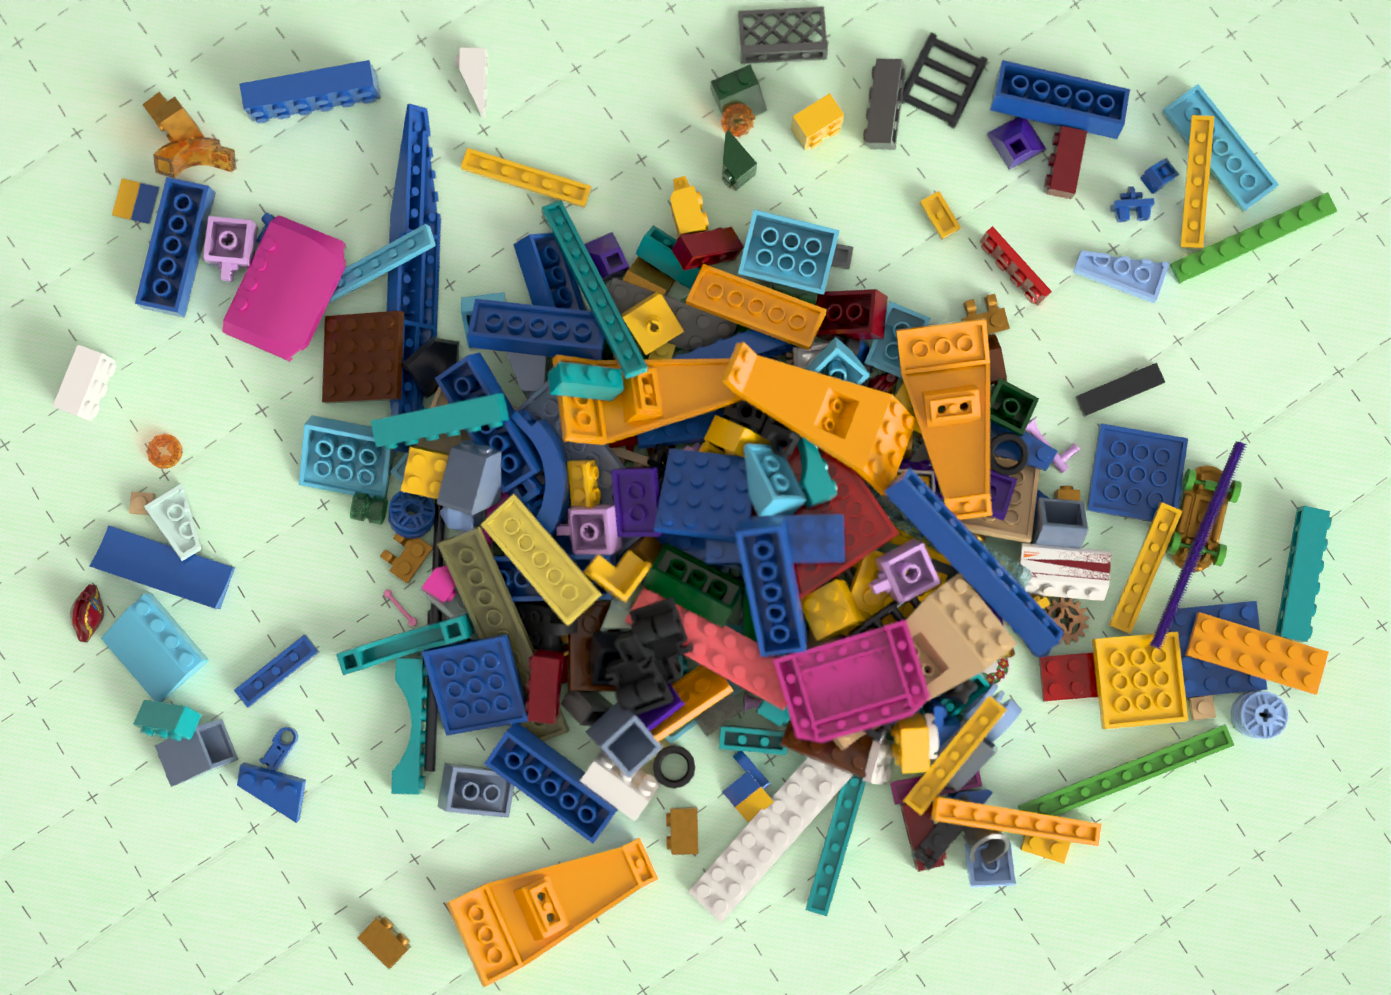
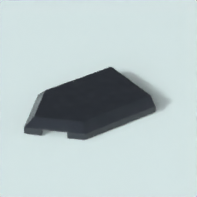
[401,337,460,399]

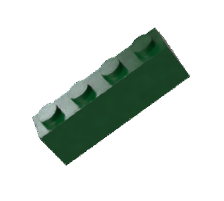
[642,542,746,628]

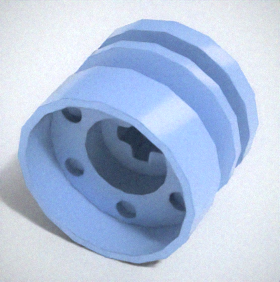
[962,682,1022,743]
[1230,691,1288,739]

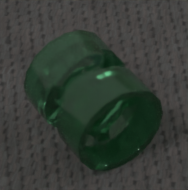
[350,491,388,525]

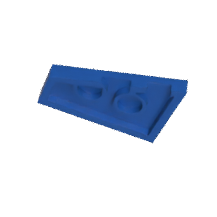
[237,762,306,823]

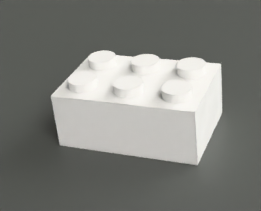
[53,344,116,422]
[580,751,661,821]

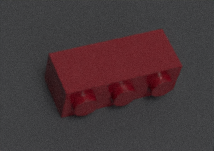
[1044,126,1087,199]
[671,227,744,270]
[525,649,564,724]
[900,802,947,872]

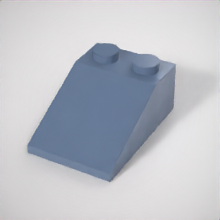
[437,762,514,818]

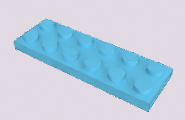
[1162,84,1279,212]

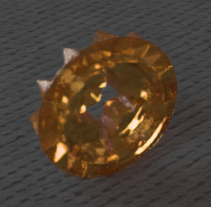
[721,103,755,138]
[146,433,183,469]

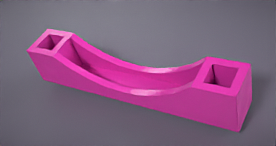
[421,490,510,605]

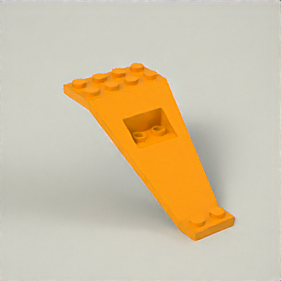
[896,318,992,520]
[721,342,917,495]
[553,355,744,445]
[446,838,658,987]

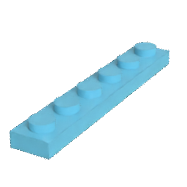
[329,224,436,303]

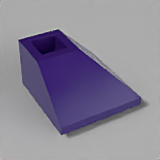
[987,117,1046,170]
[584,232,629,283]

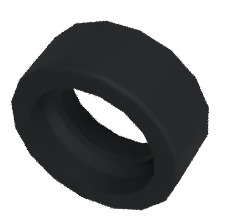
[990,432,1029,476]
[653,745,695,789]

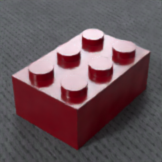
[816,289,888,341]

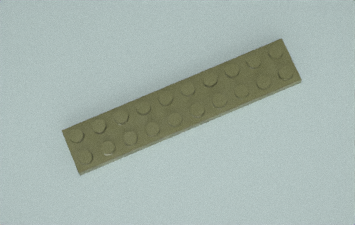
[438,526,570,741]

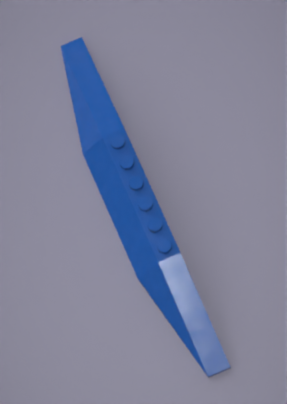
[386,103,441,453]

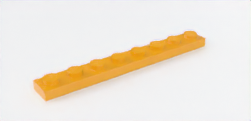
[931,797,1101,846]

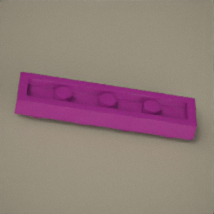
[889,770,983,805]

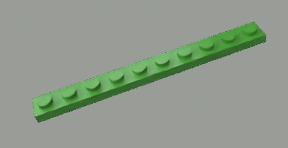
[1017,724,1235,816]

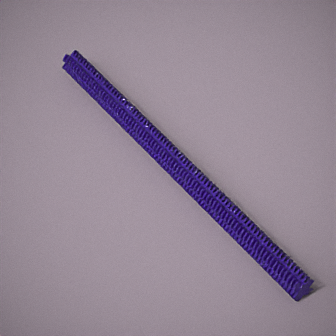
[1149,441,1247,650]

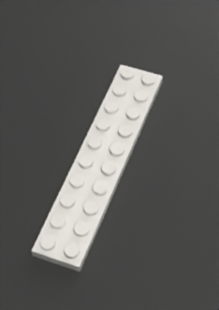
[688,757,853,923]

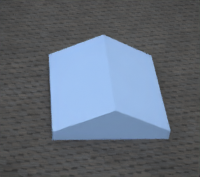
[965,842,1016,887]

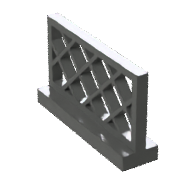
[738,7,828,64]

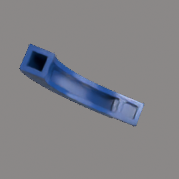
[511,409,571,538]

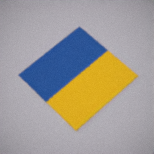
[112,178,159,224]
[722,771,774,822]

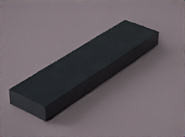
[1075,363,1166,417]

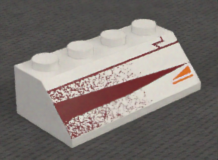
[1014,543,1112,601]

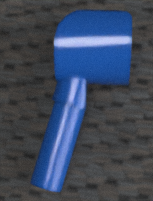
[256,213,275,244]

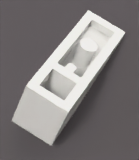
[455,47,488,118]

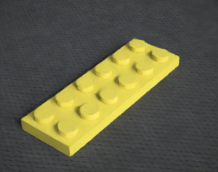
[481,494,602,625]

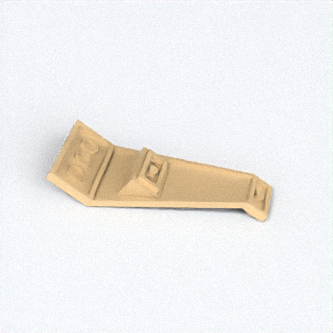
[833,573,1017,751]

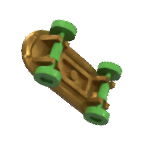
[1167,465,1242,572]

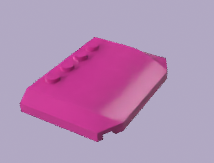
[222,215,346,362]
[773,620,930,742]

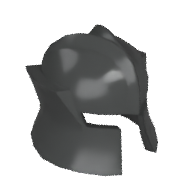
[963,826,1010,865]

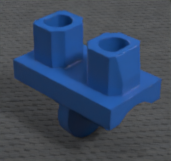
[1110,186,1154,223]
[508,476,545,516]

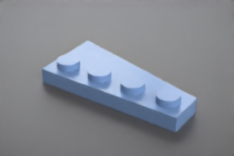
[1073,250,1170,303]

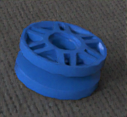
[388,491,435,539]

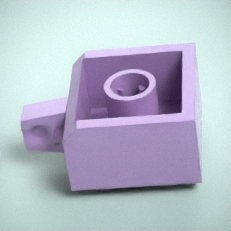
[204,216,258,282]
[556,504,622,555]
[869,539,940,603]

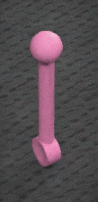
[383,589,417,626]

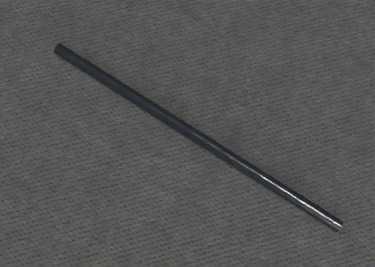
[424,499,445,772]

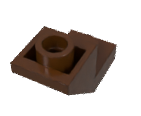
[988,334,1007,385]

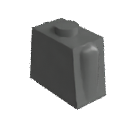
[560,691,613,726]

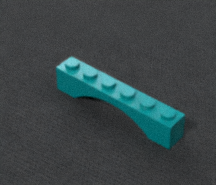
[787,427,837,509]
[336,613,474,675]
[391,658,428,795]

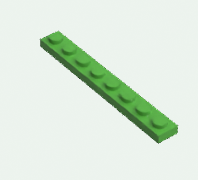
[1170,192,1337,284]

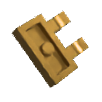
[961,294,1010,335]
[380,534,433,584]

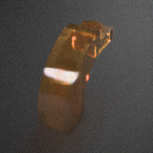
[153,137,236,178]

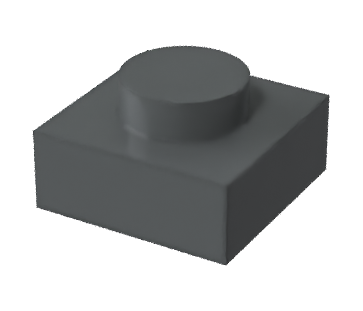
[831,244,854,270]

